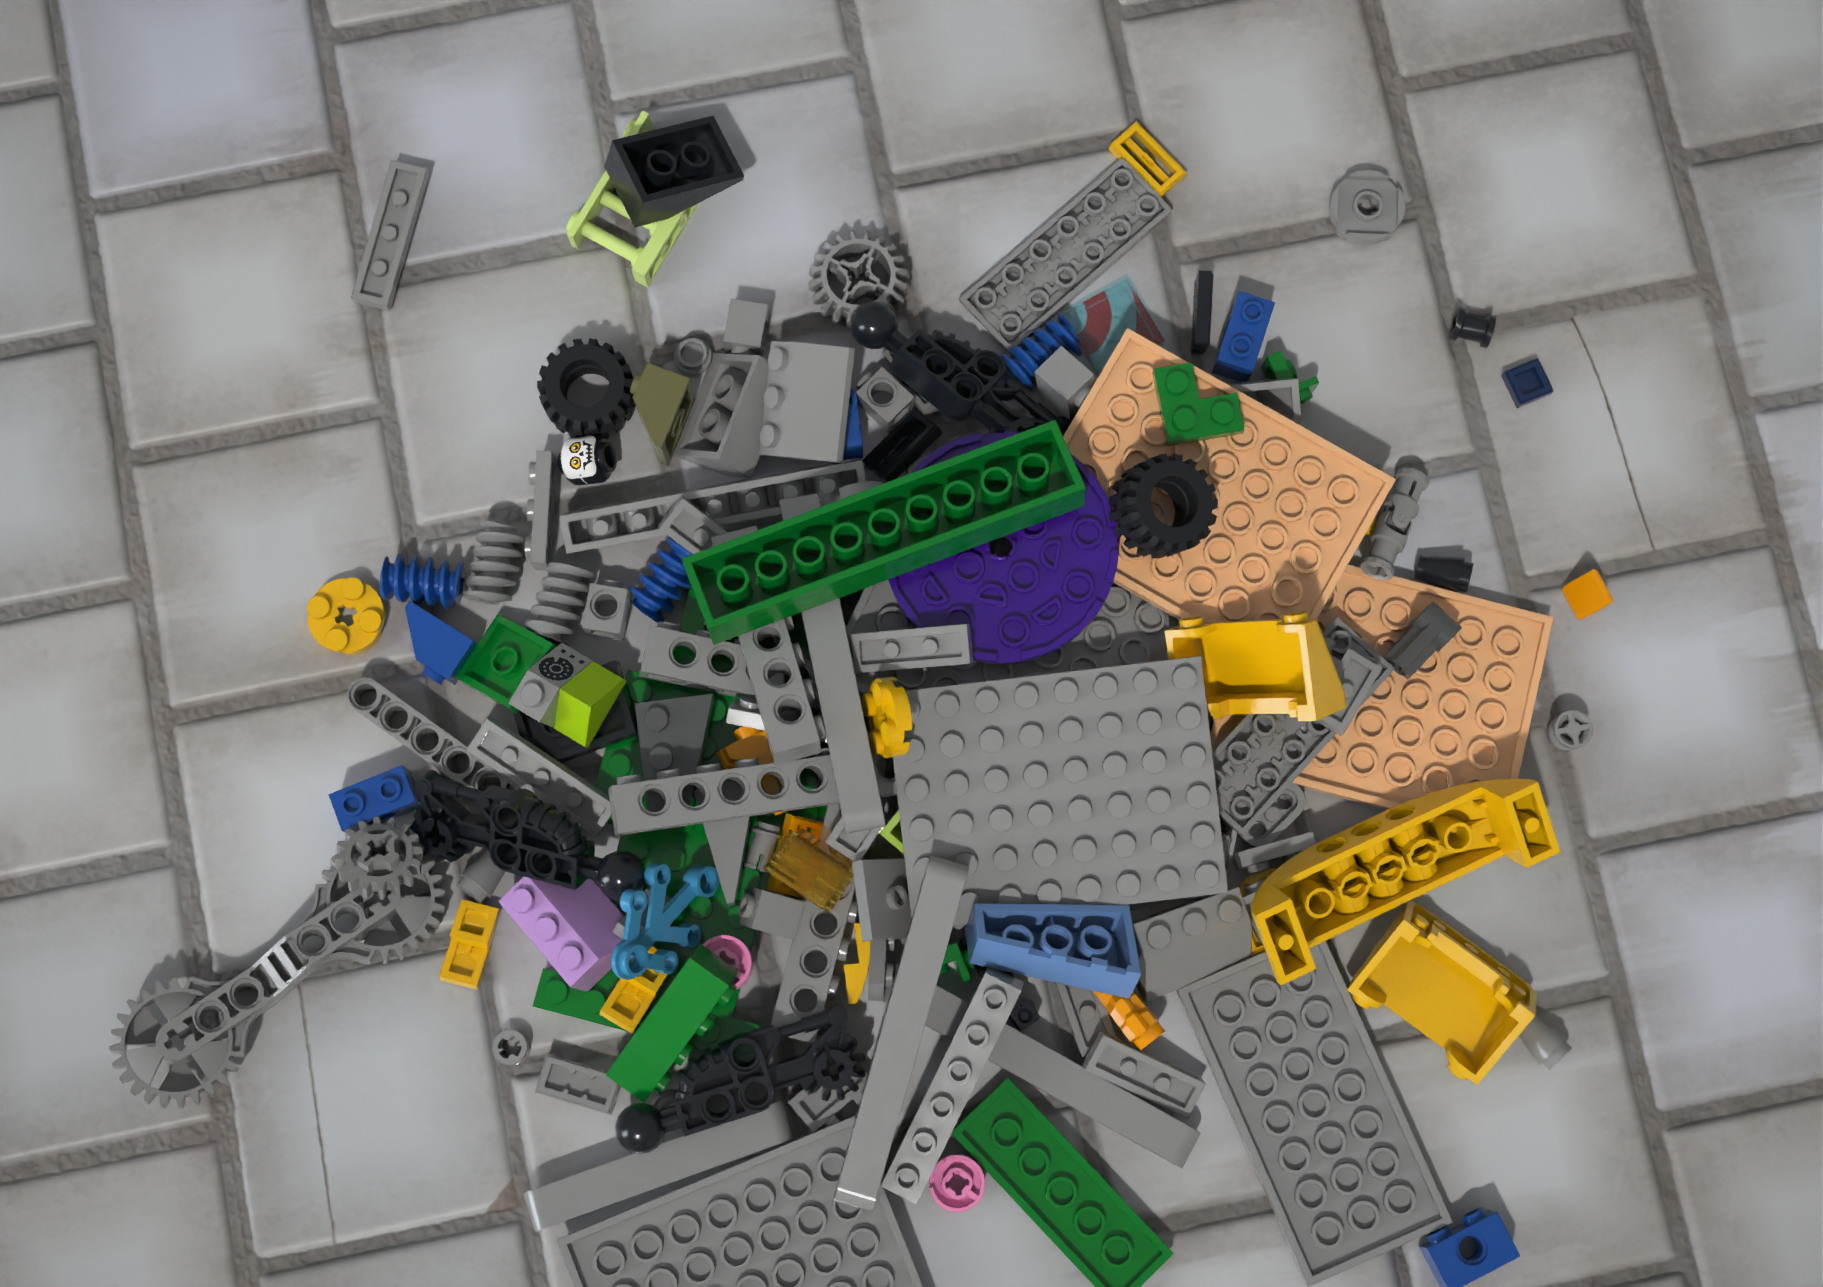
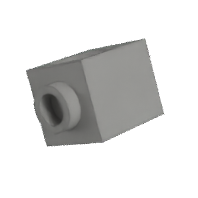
[723,299,770,357]
[856,367,915,433]
[582,579,632,640]
[738,886,805,940]

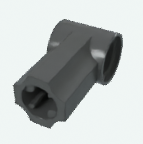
[1384,601,1462,680]

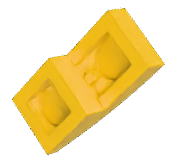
[439,899,500,990]
[844,923,871,1006]
[599,946,669,1034]

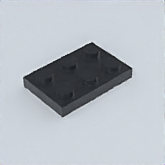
[513,660,638,763]

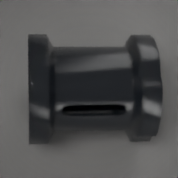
[1449,307,1496,348]

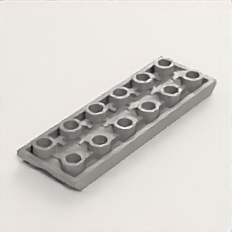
[959,157,1173,354]
[1212,617,1395,837]

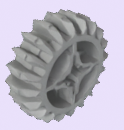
[809,229,909,330]

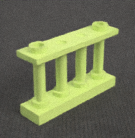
[566,110,699,288]

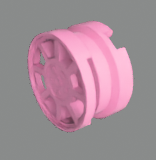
[703,935,753,990]
[929,1154,985,1212]

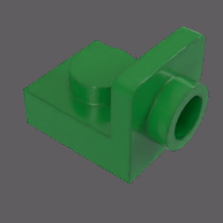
[1261,350,1319,404]
[939,942,974,983]

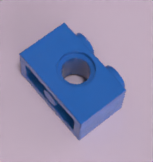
[1211,291,1275,381]
[328,765,422,832]
[1419,1207,1520,1287]

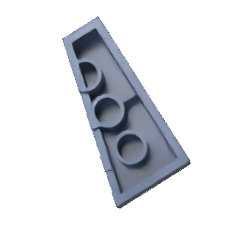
[965,903,1141,999]

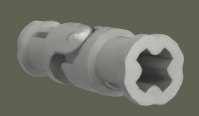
[1360,468,1429,580]

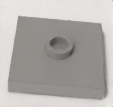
[852,859,912,942]

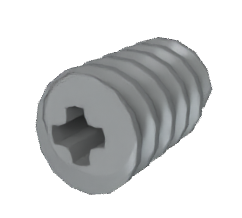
[462,521,525,605]
[525,562,595,646]

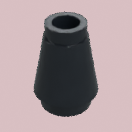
[1415,555,1474,593]

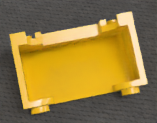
[1165,611,1347,721]
[1347,900,1537,1085]

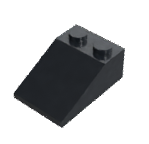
[604,116,744,227]

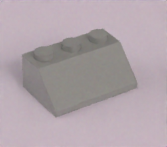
[759,341,855,463]
[673,353,768,478]
[1132,887,1252,1001]

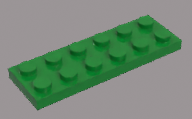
[952,1077,1174,1287]

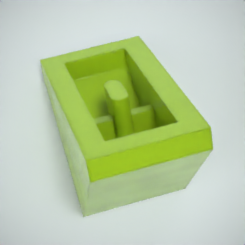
[554,661,627,748]

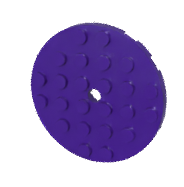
[888,431,1119,664]

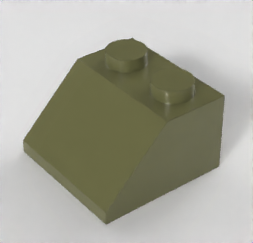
[630,363,695,467]

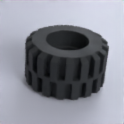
[537,338,636,439]
[1108,453,1218,558]

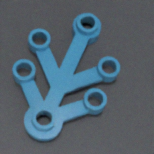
[611,863,719,980]

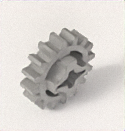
[335,816,423,900]

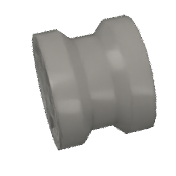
[1547,710,1593,752]

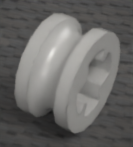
[492,1029,531,1065]

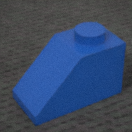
[405,601,477,685]

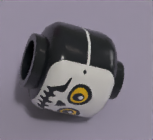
[557,434,617,486]

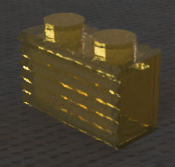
[764,828,854,914]

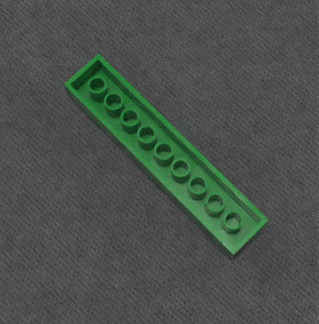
[681,420,1086,645]

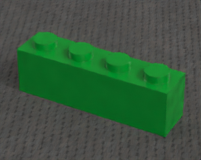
[606,943,739,1103]

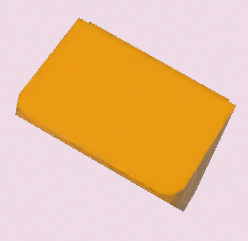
[1562,569,1613,620]

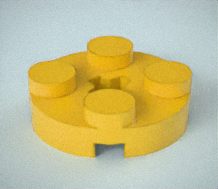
[307,577,387,655]
[860,677,912,758]

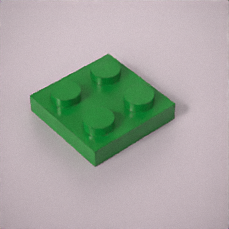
[455,614,556,714]

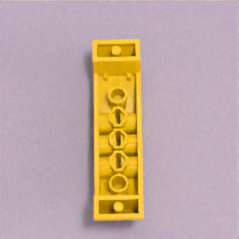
[1252,779,1561,986]

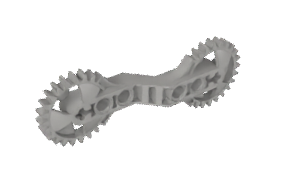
[109,849,445,1109]

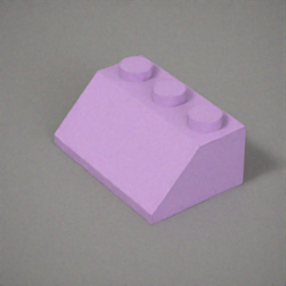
[498,877,624,992]

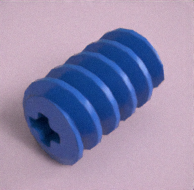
[1000,313,1083,391]
[629,537,692,623]
[380,553,465,609]

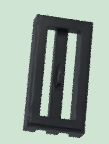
[1190,270,1213,354]
[863,409,943,482]

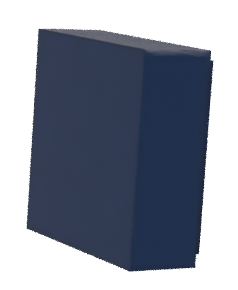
[1501,358,1554,408]

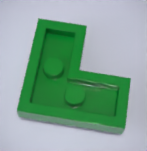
[1152,362,1245,446]

